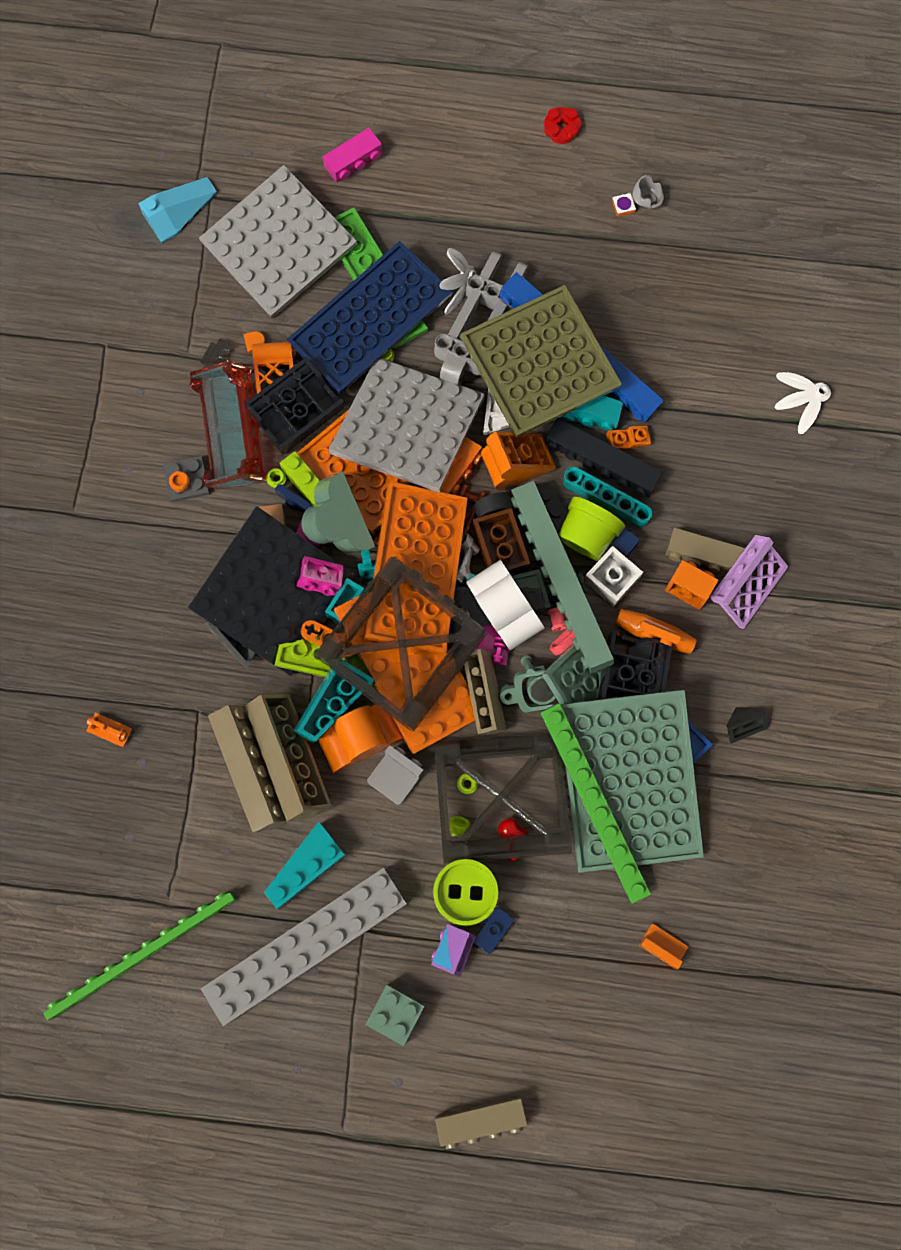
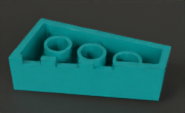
[559,396,623,431]

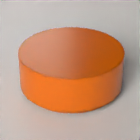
[169,471,190,492]

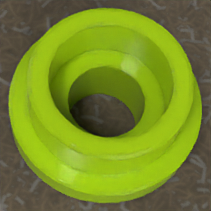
[266,468,286,488]
[457,773,478,794]

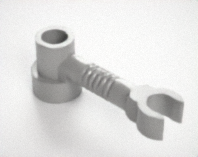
[456,533,480,582]

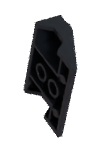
[244,357,344,455]
[597,630,673,700]

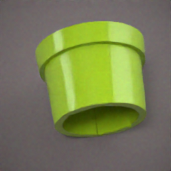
[558,497,625,561]
[433,859,498,925]

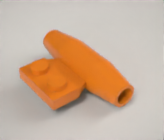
[615,609,697,654]

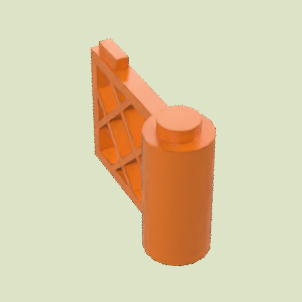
[252,342,296,394]

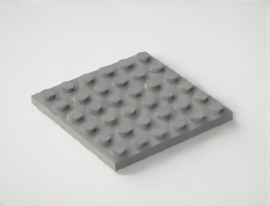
[199,165,358,319]
[329,359,485,493]

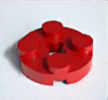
[544,107,581,144]

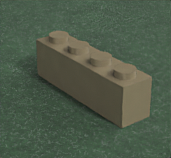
[665,528,745,573]
[462,649,507,735]
[435,1096,527,1149]

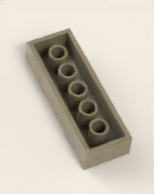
[245,694,332,821]
[208,705,290,832]

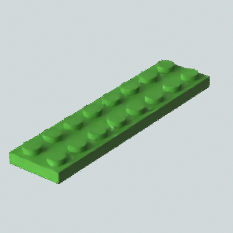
[334,208,428,349]

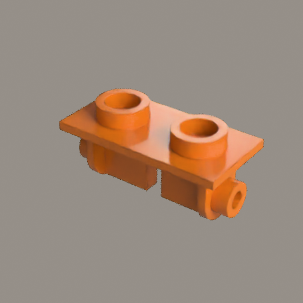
[86,712,132,747]

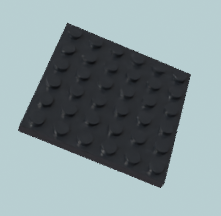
[187,506,356,676]

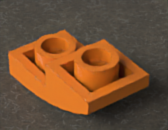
[606,426,651,451]

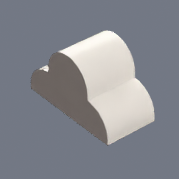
[466,560,545,650]

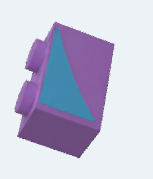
[431,924,476,977]

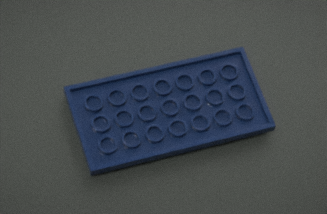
[287,241,453,395]

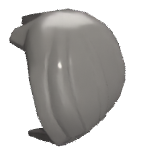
[632,175,664,209]

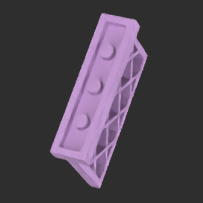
[710,535,788,629]

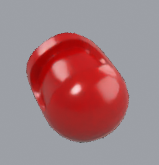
[498,817,529,862]

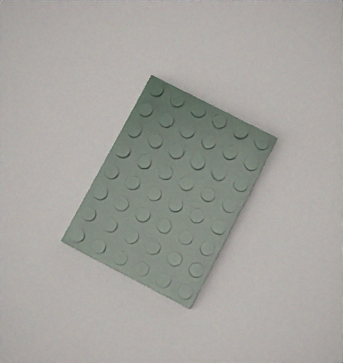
[560,690,704,872]

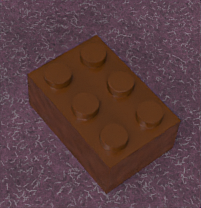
[473,508,530,575]

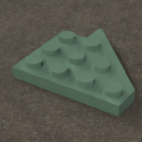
[542,644,602,704]

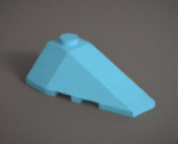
[138,177,217,243]

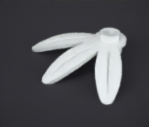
[440,248,476,315]
[775,372,831,434]

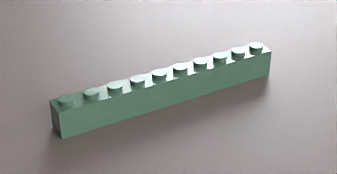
[510,481,614,673]

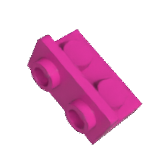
[297,556,343,596]

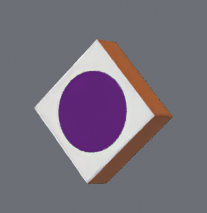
[612,193,636,217]

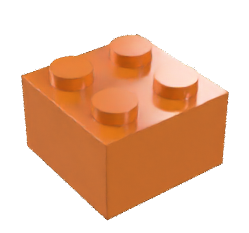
[664,560,718,610]

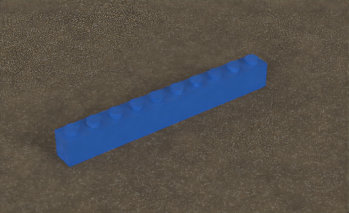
[499,272,664,422]

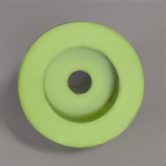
[448,816,470,838]

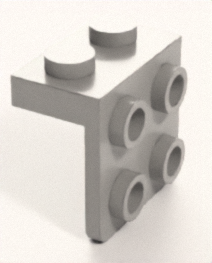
[367,745,424,805]

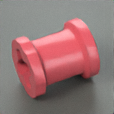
[547,607,566,632]

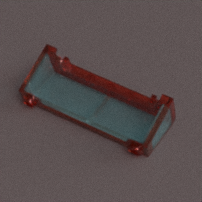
[190,360,267,490]

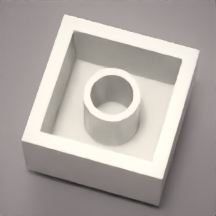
[584,546,643,607]

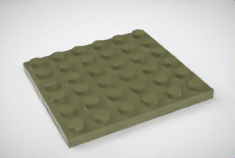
[460,285,622,438]

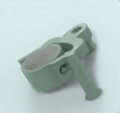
[500,655,556,712]

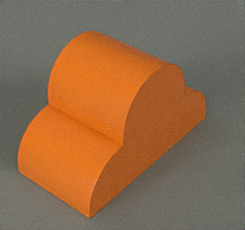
[481,431,556,490]
[317,702,404,774]

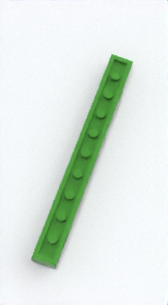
[540,703,651,904]
[43,891,237,1021]

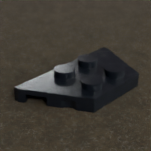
[505,483,568,534]

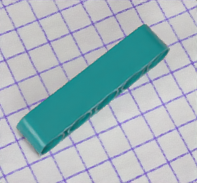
[563,467,652,528]

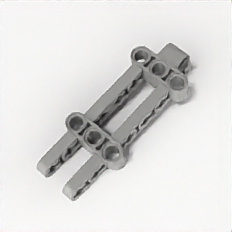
[434,251,528,386]

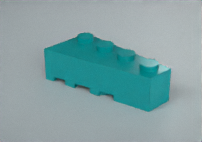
[293,658,375,742]
[264,821,346,910]

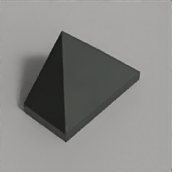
[726,707,768,744]

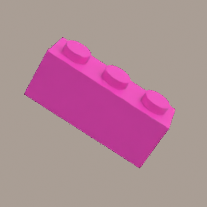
[323,128,383,183]

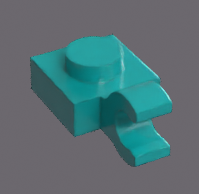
[357,549,376,582]

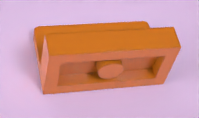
[639,924,688,969]

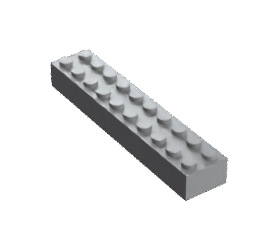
[201,868,407,1026]

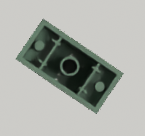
[302,471,375,553]

